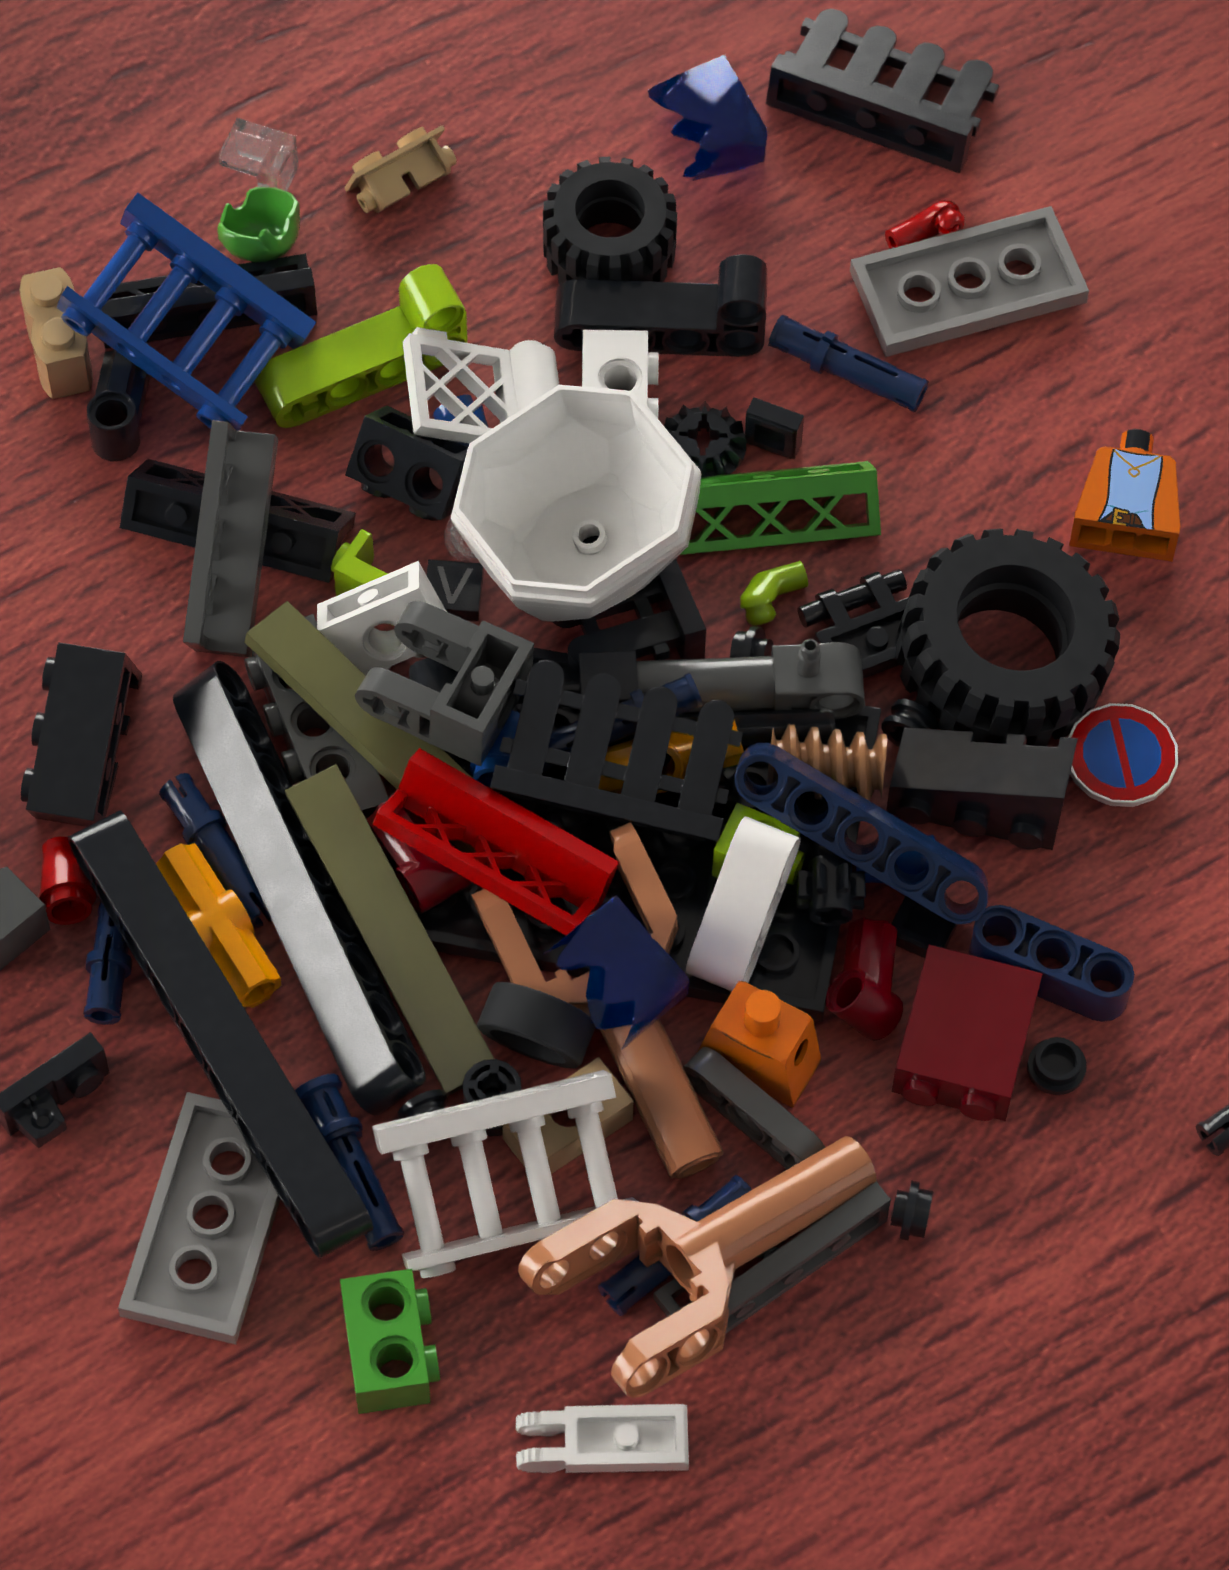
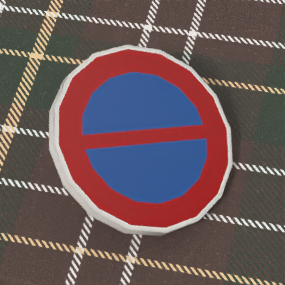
[1068,703,1178,807]

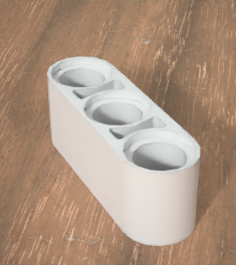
[686,816,800,991]

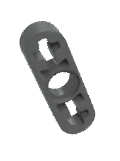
[683,1047,825,1169]

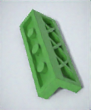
[680,461,881,555]

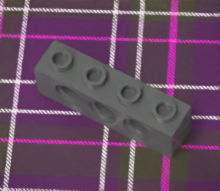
[244,614,389,819]

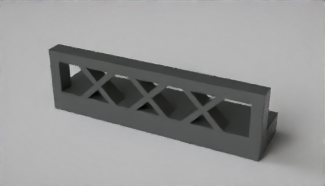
[183,420,279,657]
[653,1182,891,1333]

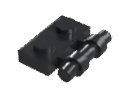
[797,569,909,679]

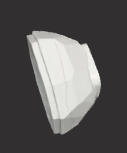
[451,385,701,621]

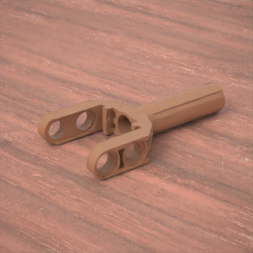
[471,822,724,1179]
[518,1136,877,1398]

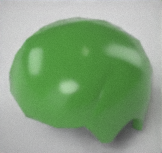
[217,187,300,262]

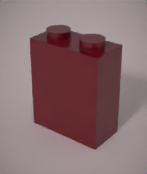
[891,945,1043,1121]

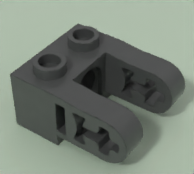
[355,601,534,766]

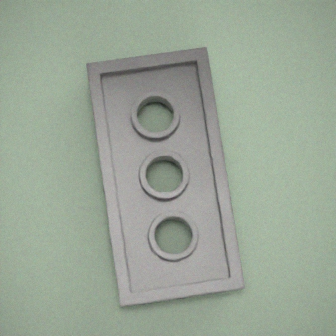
[850,206,1089,357]
[118,1092,281,1345]

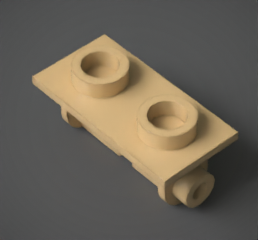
[344,125,457,213]

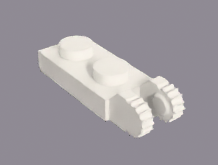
[516,1404,689,1473]

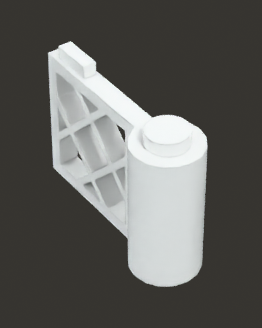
[403,327,560,444]

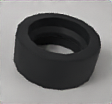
[477,982,596,1069]

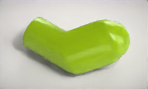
[740,561,808,626]

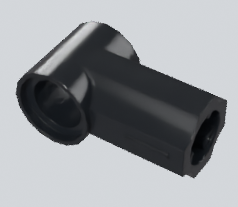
[87,350,150,461]

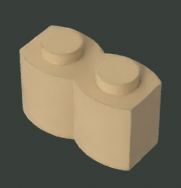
[20,267,93,399]

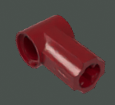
[366,800,472,914]
[826,917,903,1041]

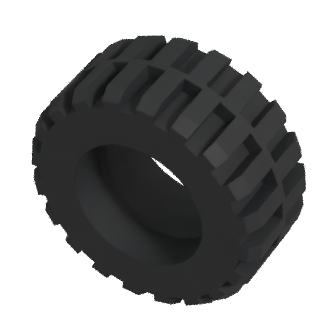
[896,528,1120,746]

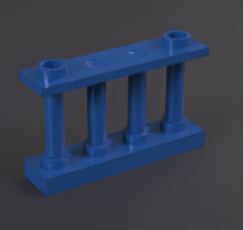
[57,192,317,431]

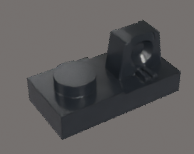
[0,1032,109,1148]

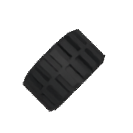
[543,156,677,285]

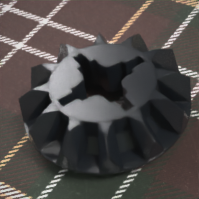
[664,401,747,478]

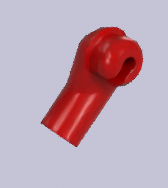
[885,200,965,249]

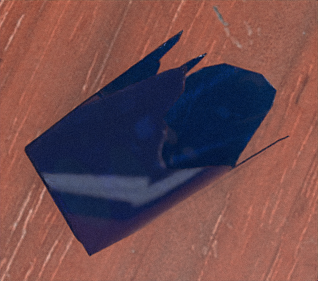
[648,55,767,181]
[543,896,690,1050]

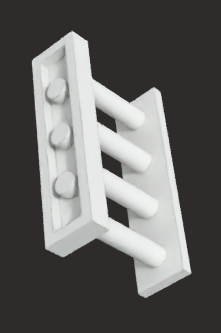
[372,1070,639,1278]

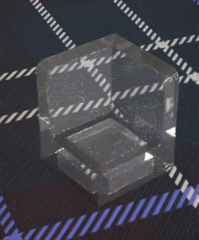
[218,118,299,191]

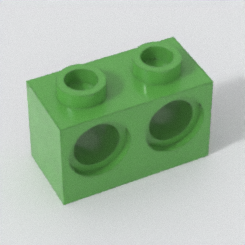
[340,1269,440,1414]

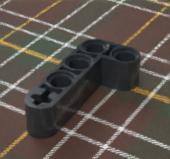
[554,254,767,357]

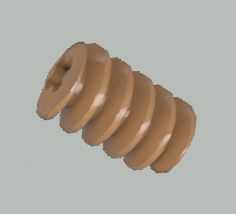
[767,724,888,801]

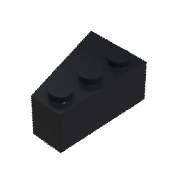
[21,642,142,827]
[886,728,1078,850]

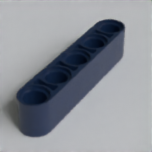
[735,743,988,924]

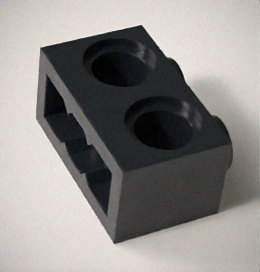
[345,405,469,521]

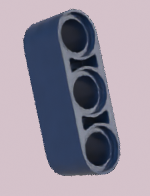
[969,905,1135,1022]

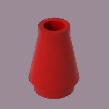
[39,836,96,925]

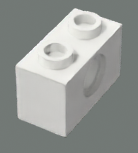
[582,330,659,418]
[317,561,447,676]

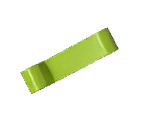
[254,264,468,428]

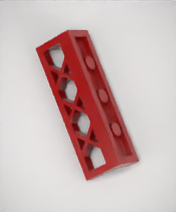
[372,748,620,939]

